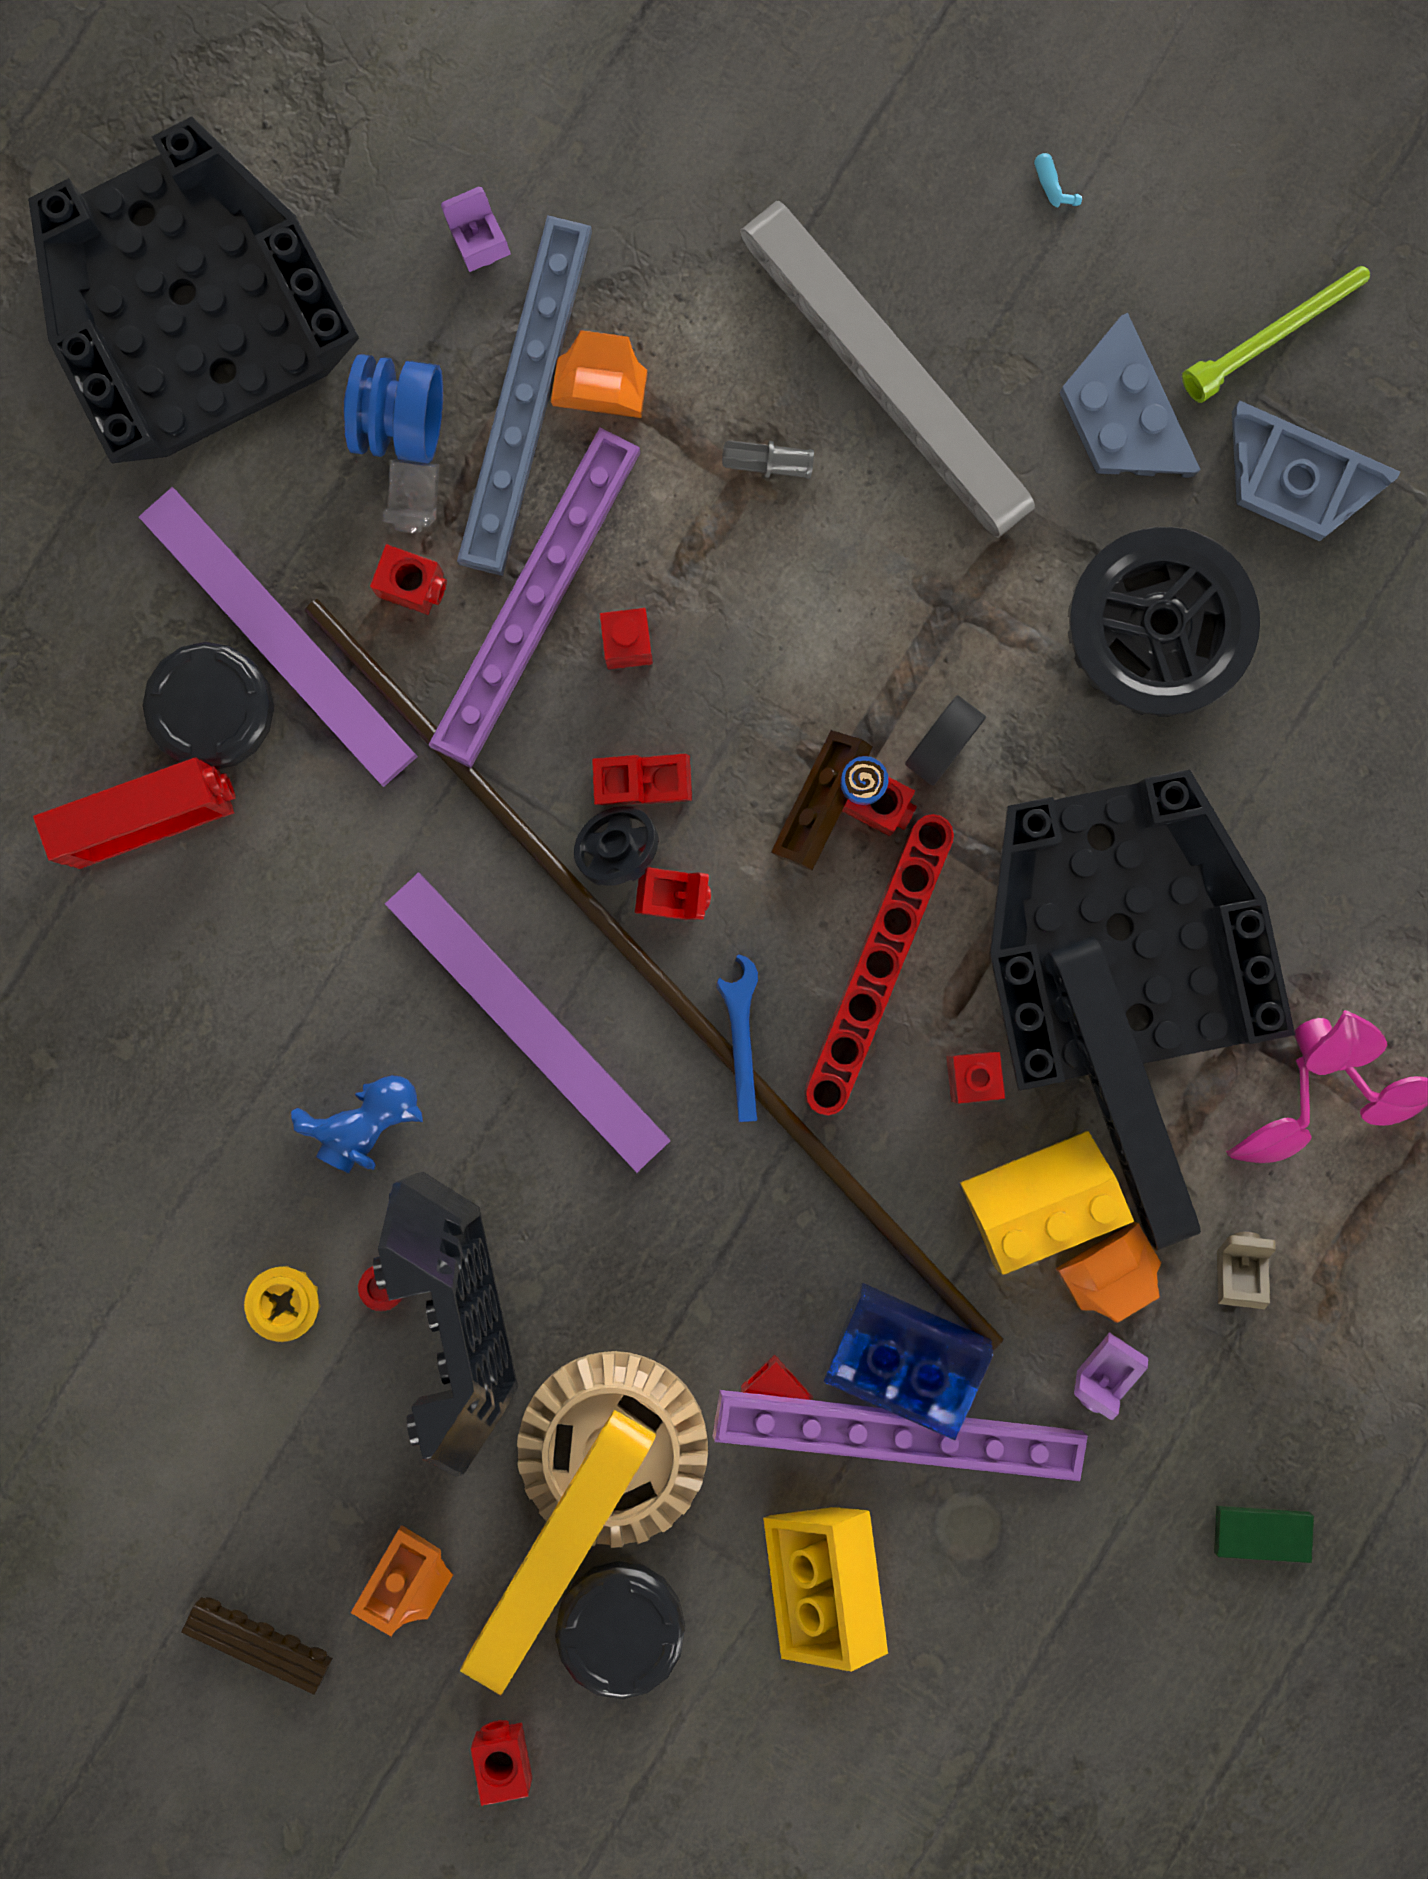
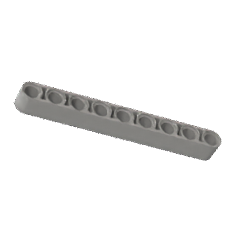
[740,201,1035,538]

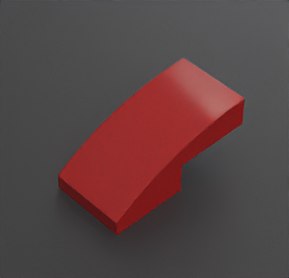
[592,753,692,805]

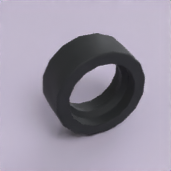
[905,695,986,786]

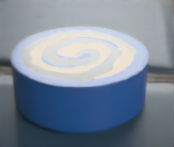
[840,756,888,805]

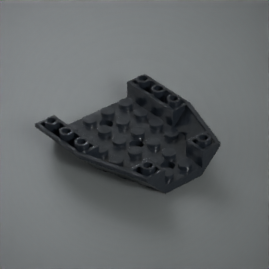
[28,116,359,464]
[989,769,1295,1091]
[373,1172,518,1477]

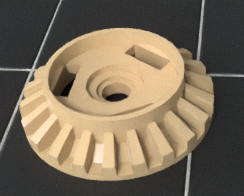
[517,1351,708,1548]

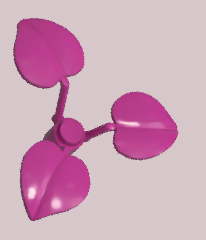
[1226,1010,1428,1163]

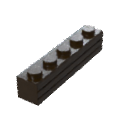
[181,1597,333,1695]

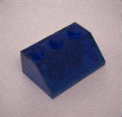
[823,1283,994,1441]

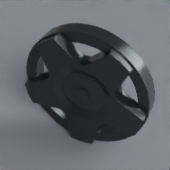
[574,806,659,886]

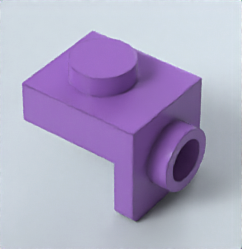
[441,187,511,272]
[1074,1332,1148,1420]

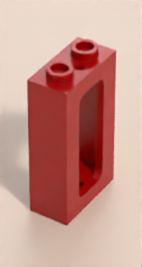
[33,758,236,869]

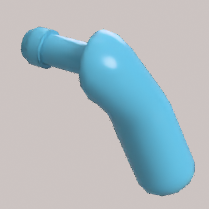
[1034,153,1082,208]

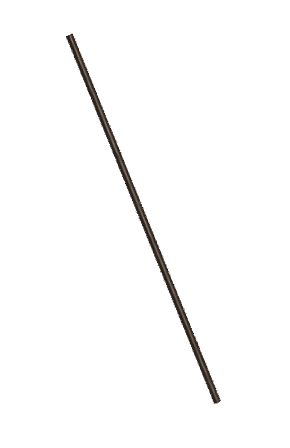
[305,599,1004,1352]

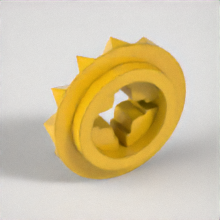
[244,1266,321,1342]

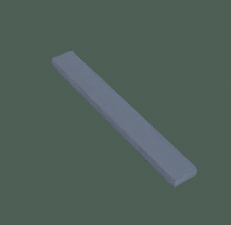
[457,215,592,576]

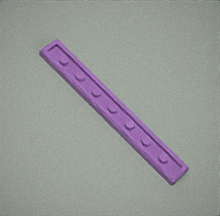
[429,427,640,768]
[139,487,418,787]
[385,872,671,1173]
[713,1390,1088,1481]

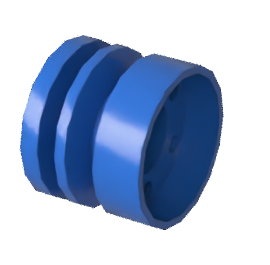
[344,354,443,463]

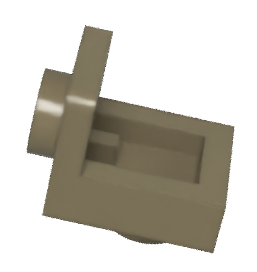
[1217,1232,1276,1309]

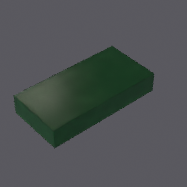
[1214,1506,1314,1563]

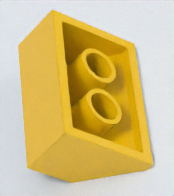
[960,1131,1134,1275]
[763,1507,888,1672]

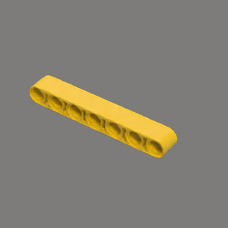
[460,1409,656,1695]

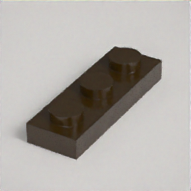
[771,730,873,871]

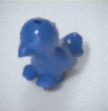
[291,1075,423,1173]

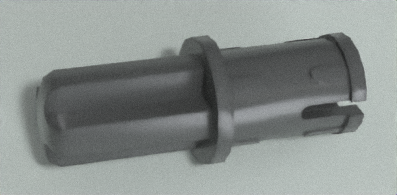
[722,440,814,479]

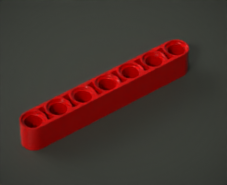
[804,814,954,1115]

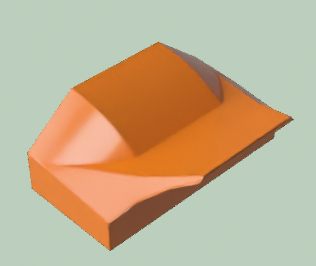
[551,330,648,418]
[1056,1222,1161,1323]
[351,1525,453,1637]

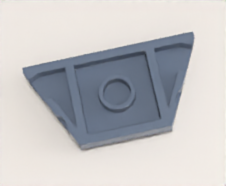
[1059,313,1200,478]
[1232,400,1400,541]

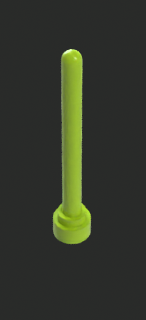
[1182,266,1370,403]

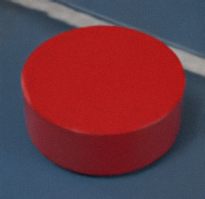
[358,1266,403,1311]

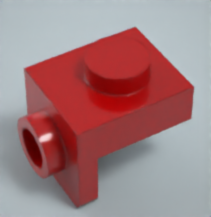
[635,867,711,920]

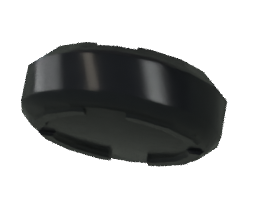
[142,642,274,770]
[555,1561,685,1700]

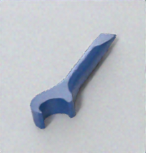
[716,954,758,1122]

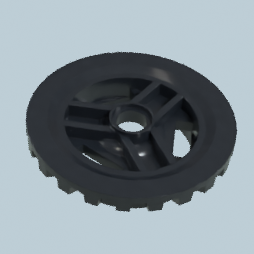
[1067,527,1260,717]

